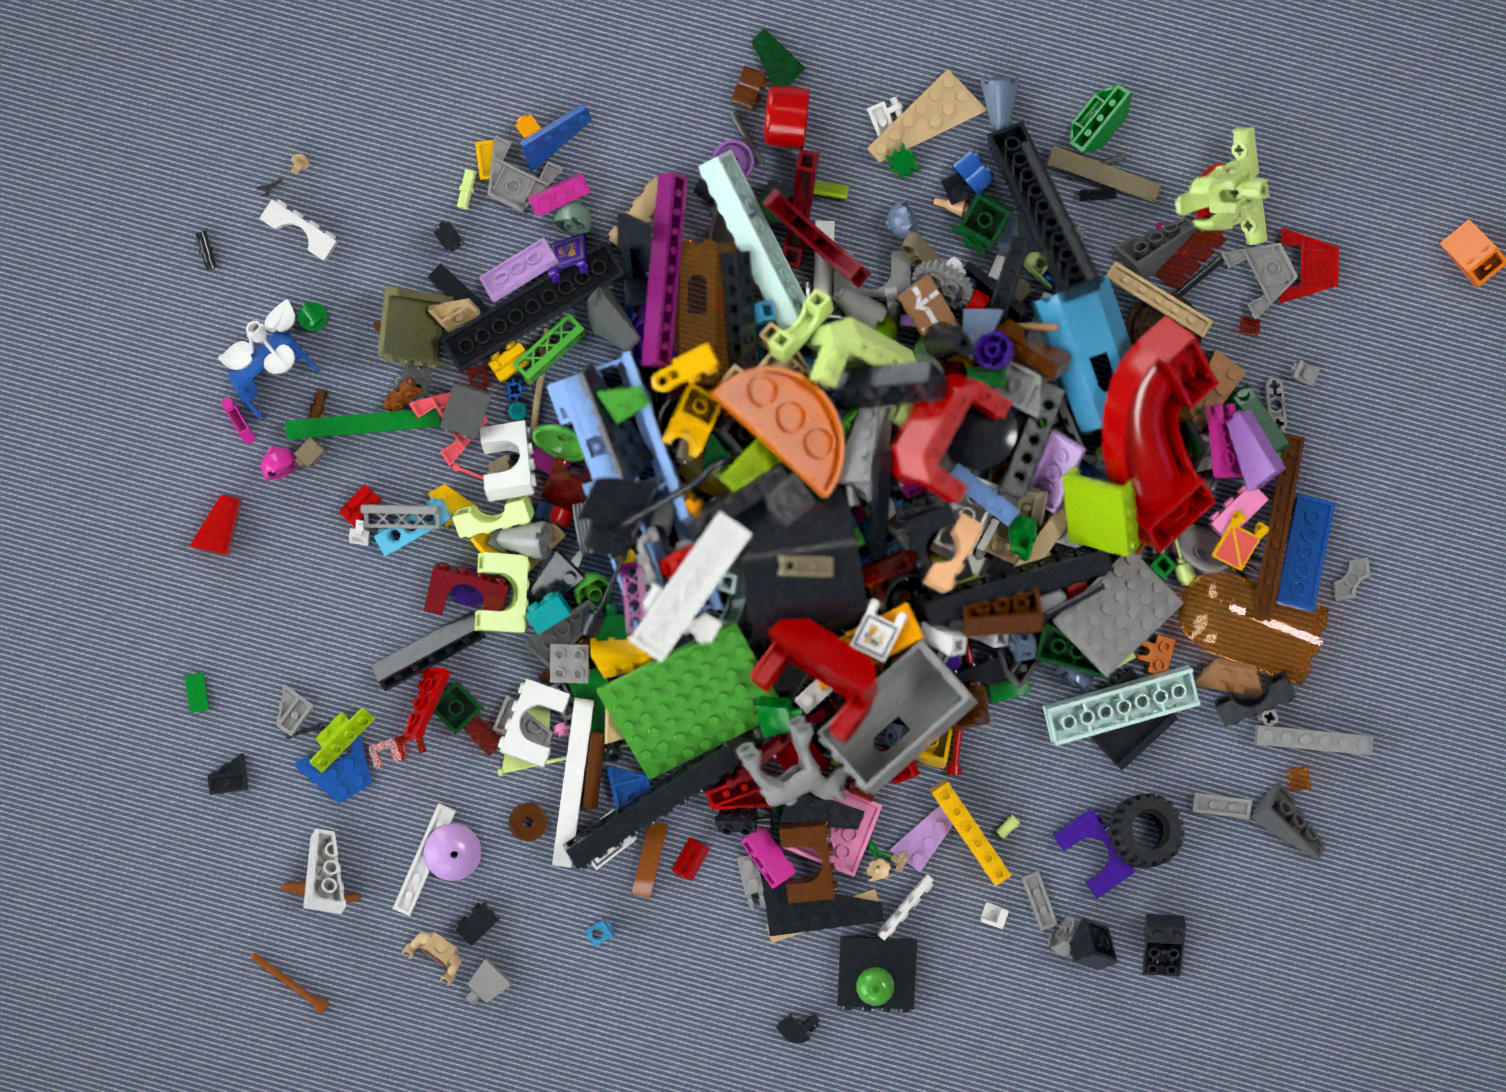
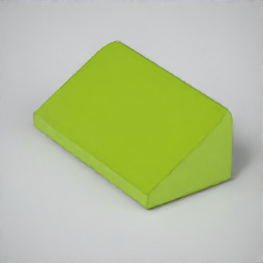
[814,181,849,200]

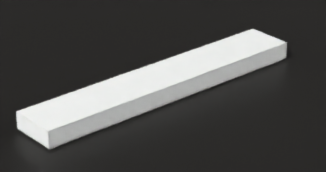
[392,803,456,916]

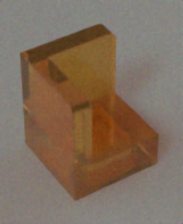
[1286,766,1311,792]

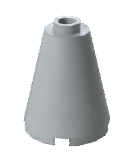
[834,286,888,330]
[497,521,553,560]

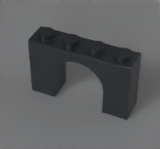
[902,502,974,593]

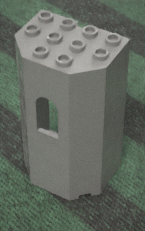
[817,640,978,795]

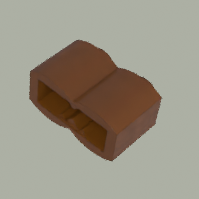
[731,66,768,111]

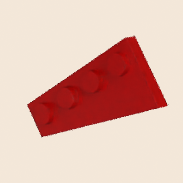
[404,667,451,740]

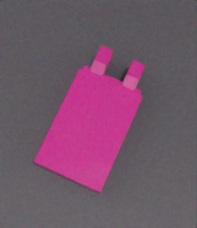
[1207,404,1243,478]

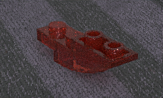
[861,549,928,587]

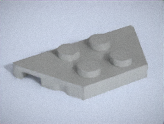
[990,361,1044,419]

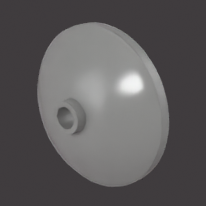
[1178,525,1228,573]

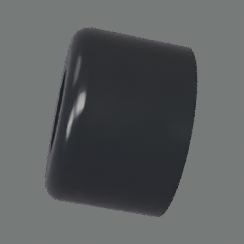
[872,570,929,628]

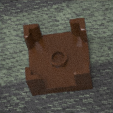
[950,681,990,731]

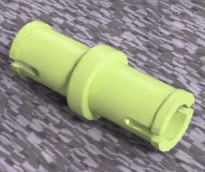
[456,170,477,210]

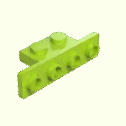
[309,707,375,772]

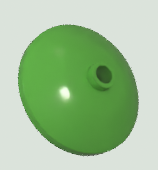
[532,424,588,461]

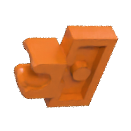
[1135,634,1176,674]

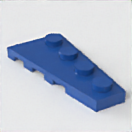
[520,103,592,172]

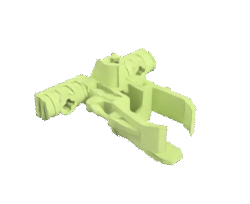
[1176,127,1270,245]

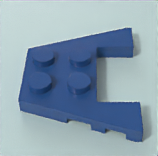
[294,734,372,804]

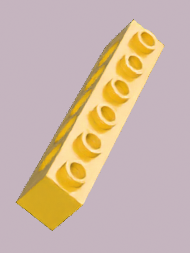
[929,779,1012,886]

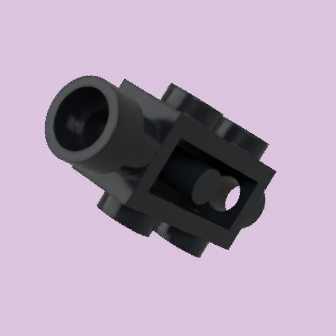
[715,808,774,835]

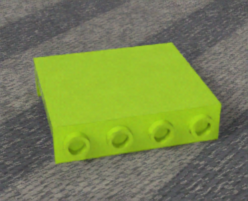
[1062,467,1139,557]

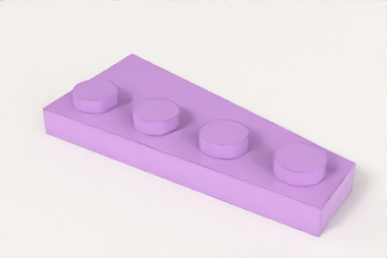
[889,805,953,872]

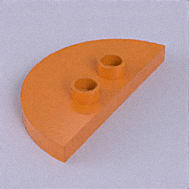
[710,367,845,498]

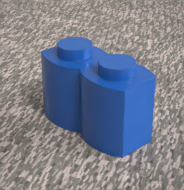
[951,151,995,195]

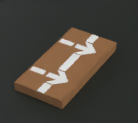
[897,274,963,361]

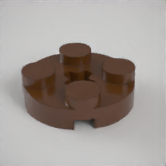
[509,803,547,841]

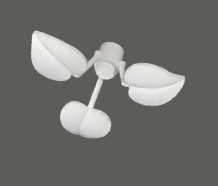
[218,299,296,374]

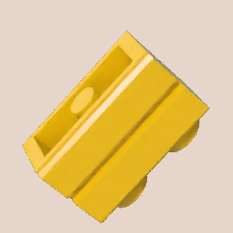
[488,341,532,383]

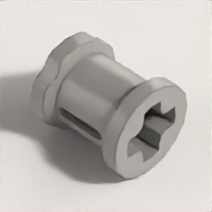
[1258,709,1278,726]

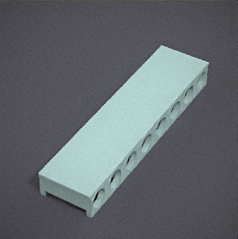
[1042,665,1201,746]

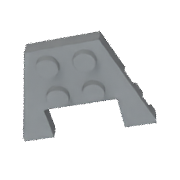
[487,135,563,212]
[1221,243,1298,320]

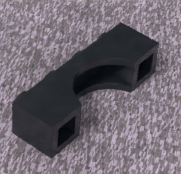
[1215,670,1296,727]

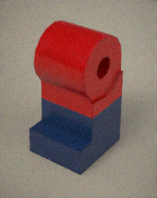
[534,498,573,527]

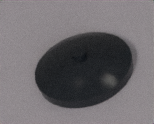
[945,405,1018,470]

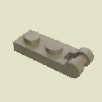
[777,555,833,577]

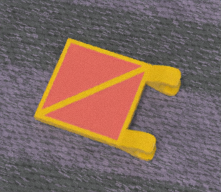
[1211,510,1269,571]

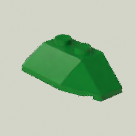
[1069,83,1132,154]

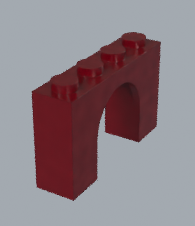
[424,562,510,615]

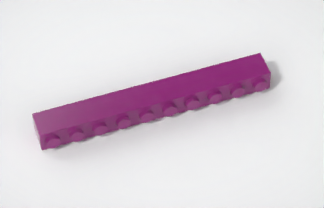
[641,172,688,369]

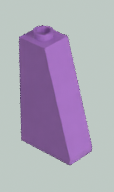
[1227,410,1286,492]

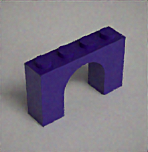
[1052,808,1135,899]

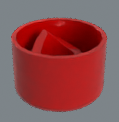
[764,85,810,149]

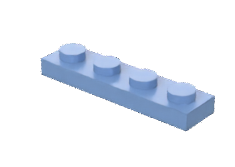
[950,463,1020,526]

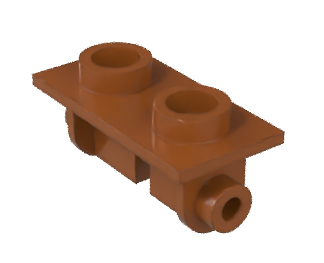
[383,377,422,411]

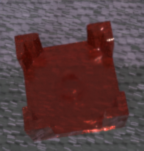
[541,456,591,511]
[368,734,427,768]

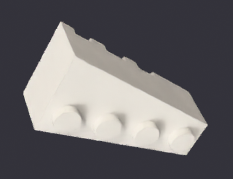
[304,829,346,914]

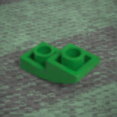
[986,679,1031,703]

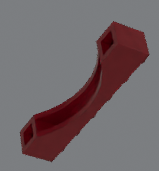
[783,149,821,268]

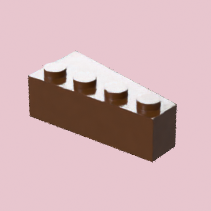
[963,587,1043,637]

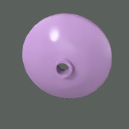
[424,823,482,881]

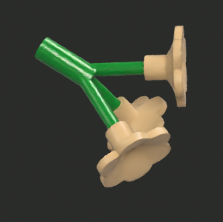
[867,837,909,882]

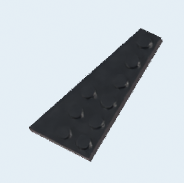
[577,363,654,481]
[762,879,884,936]

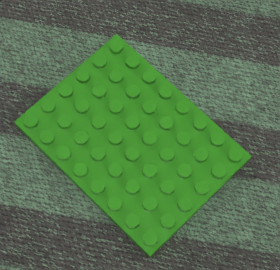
[596,620,778,780]

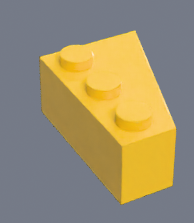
[590,636,656,679]

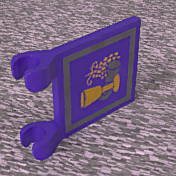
[548,233,589,283]

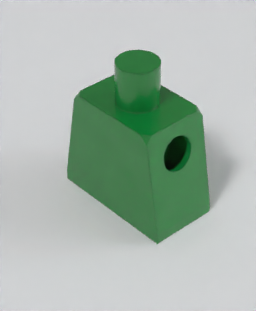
[596,604,631,641]
[756,696,804,738]

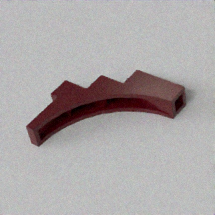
[762,189,871,289]

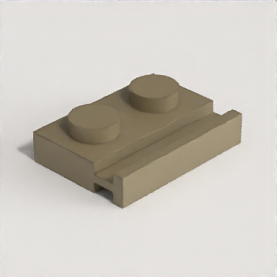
[1016,487,1049,526]

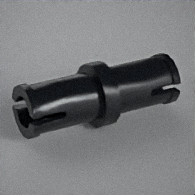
[195,230,217,270]

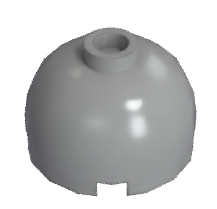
[1048,917,1080,956]

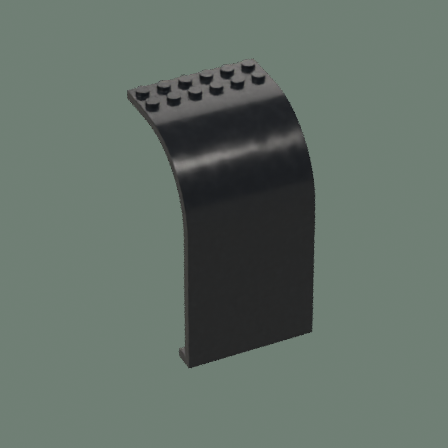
[727,469,868,660]

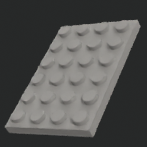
[1052,552,1184,678]

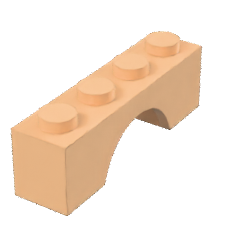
[923,513,983,594]

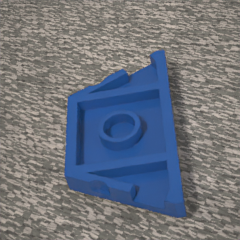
[607,766,651,809]

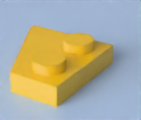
[428,484,479,527]

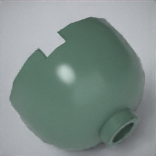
[553,200,592,235]

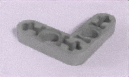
[1265,377,1287,432]

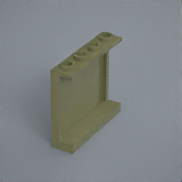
[377,287,454,369]

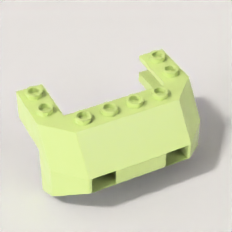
[804,317,916,428]

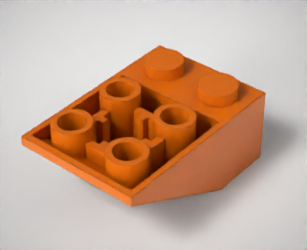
[1439,219,1506,288]

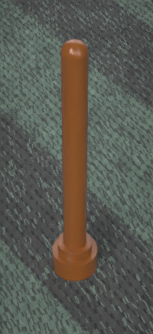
[250,953,330,1015]

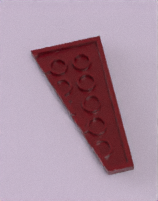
[726,703,828,789]

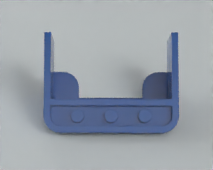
[229,331,321,420]

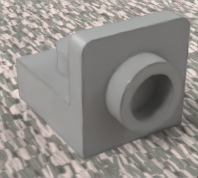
[1290,360,1320,387]

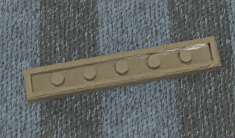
[1047,145,1161,203]

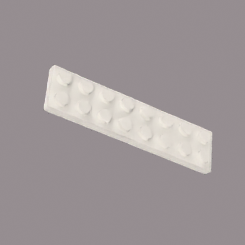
[629,511,752,662]

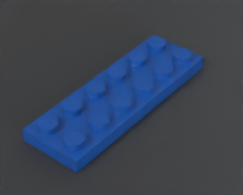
[1275,494,1335,613]

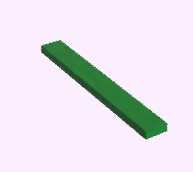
[285,408,440,440]

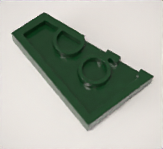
[751,28,806,86]

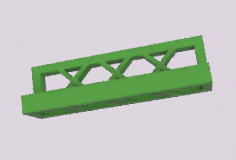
[513,313,586,385]

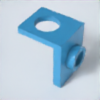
[585,918,615,947]

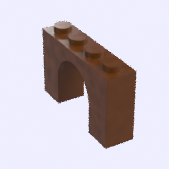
[779,820,838,903]

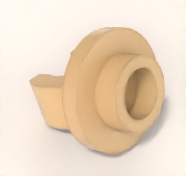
[290,154,310,175]

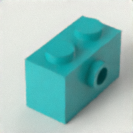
[526,590,571,635]

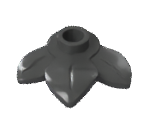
[394,362,432,398]

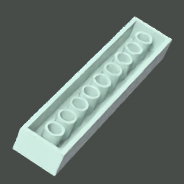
[698,150,806,330]

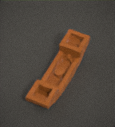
[631,821,668,899]

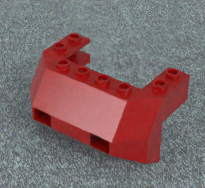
[890,374,1013,504]
[749,619,878,744]

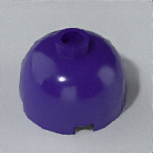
[974,331,1015,371]

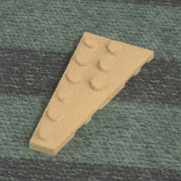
[866,69,987,163]

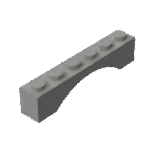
[1254,724,1374,755]

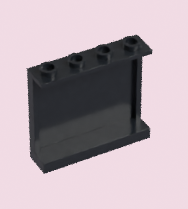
[1090,667,1178,770]
[837,935,917,1013]

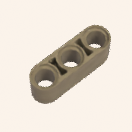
[900,232,943,268]

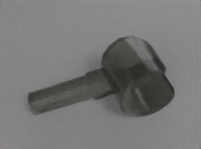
[257,177,283,197]

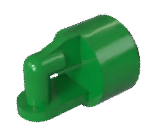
[298,302,329,332]
[1007,516,1037,562]

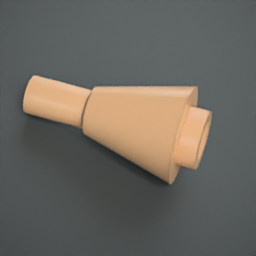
[933,198,970,218]

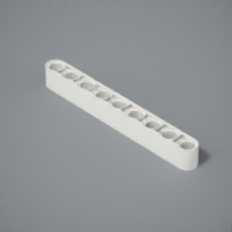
[552,697,594,868]

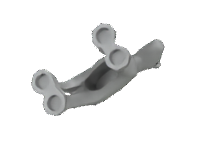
[736,716,847,806]

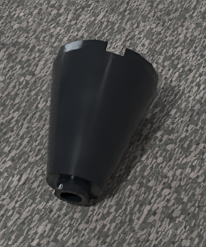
[924,321,971,360]

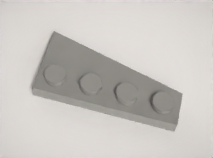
[836,407,881,484]

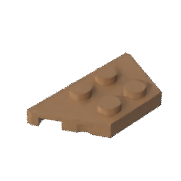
[1194,658,1265,697]

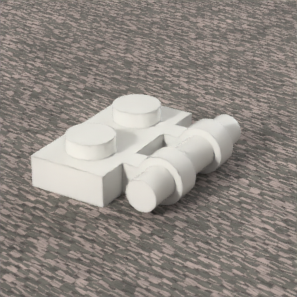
[866,97,903,137]

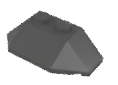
[997,631,1041,689]

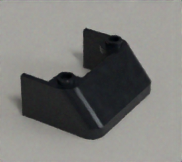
[617,213,654,306]

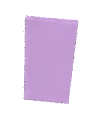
[479,237,559,303]
[1028,430,1086,514]

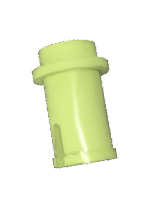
[996,815,1020,839]

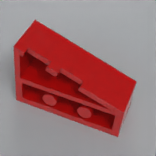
[705,773,772,810]

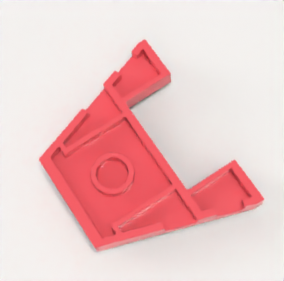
[409,391,488,466]

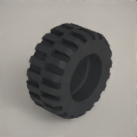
[1107,793,1185,869]

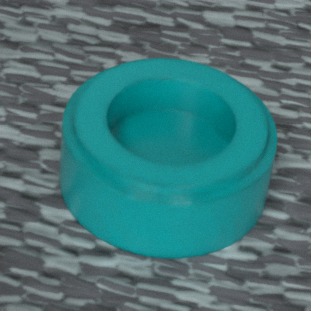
[508,402,528,421]

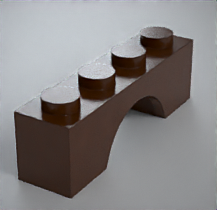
[995,319,1071,380]

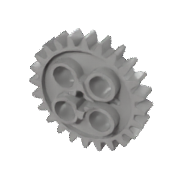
[911,260,973,309]

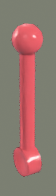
[452,464,484,481]

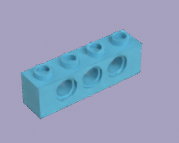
[374,497,453,556]

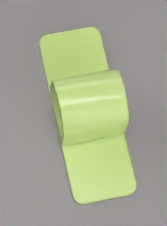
[1023,252,1052,288]

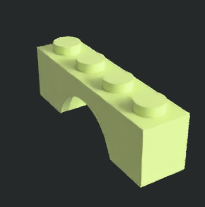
[768,289,834,364]
[452,495,535,538]

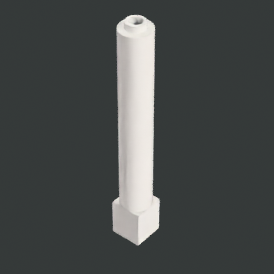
[811,221,835,358]

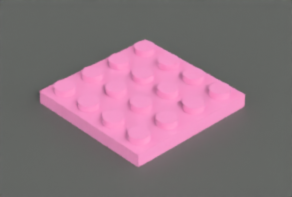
[784,790,883,877]

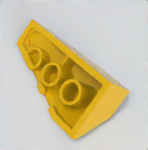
[915,728,953,769]

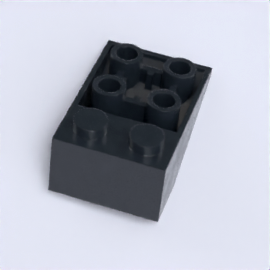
[1142,914,1186,977]

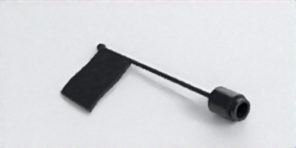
[577,477,664,638]

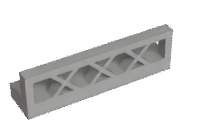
[361,504,441,529]

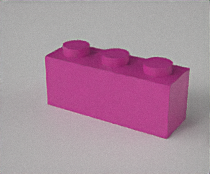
[527,173,590,217]
[740,828,796,889]

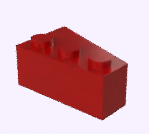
[189,495,242,555]

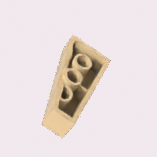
[608,177,658,250]

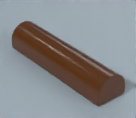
[582,730,605,809]

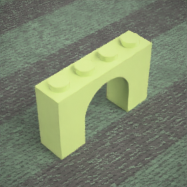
[475,552,530,633]

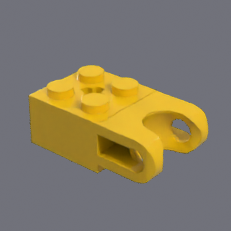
[652,343,721,392]
[662,384,722,459]

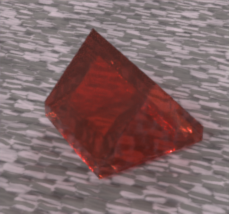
[1238,317,1260,337]

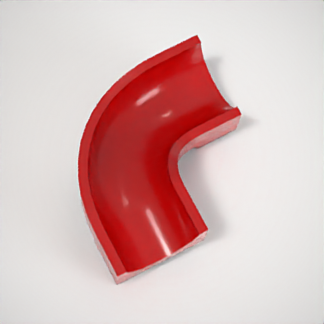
[1102,316,1219,553]

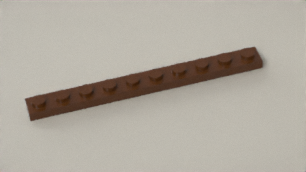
[1251,433,1305,622]

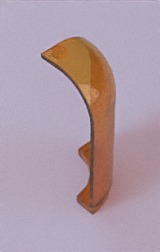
[1178,573,1329,685]

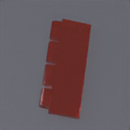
[1156,216,1227,289]

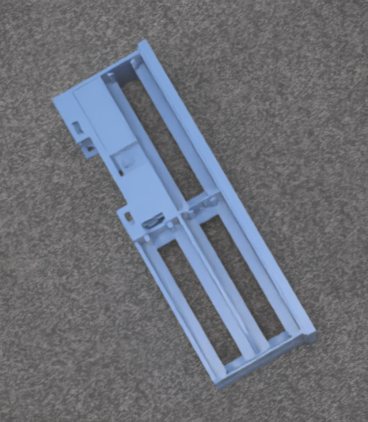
[547,351,726,628]

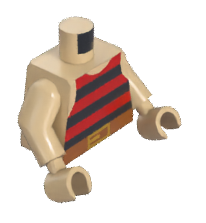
[402,932,462,986]

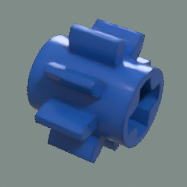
[503,378,527,402]

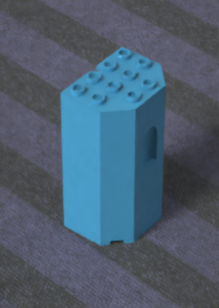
[1030,277,1132,436]

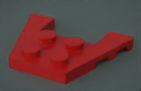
[1279,228,1339,303]

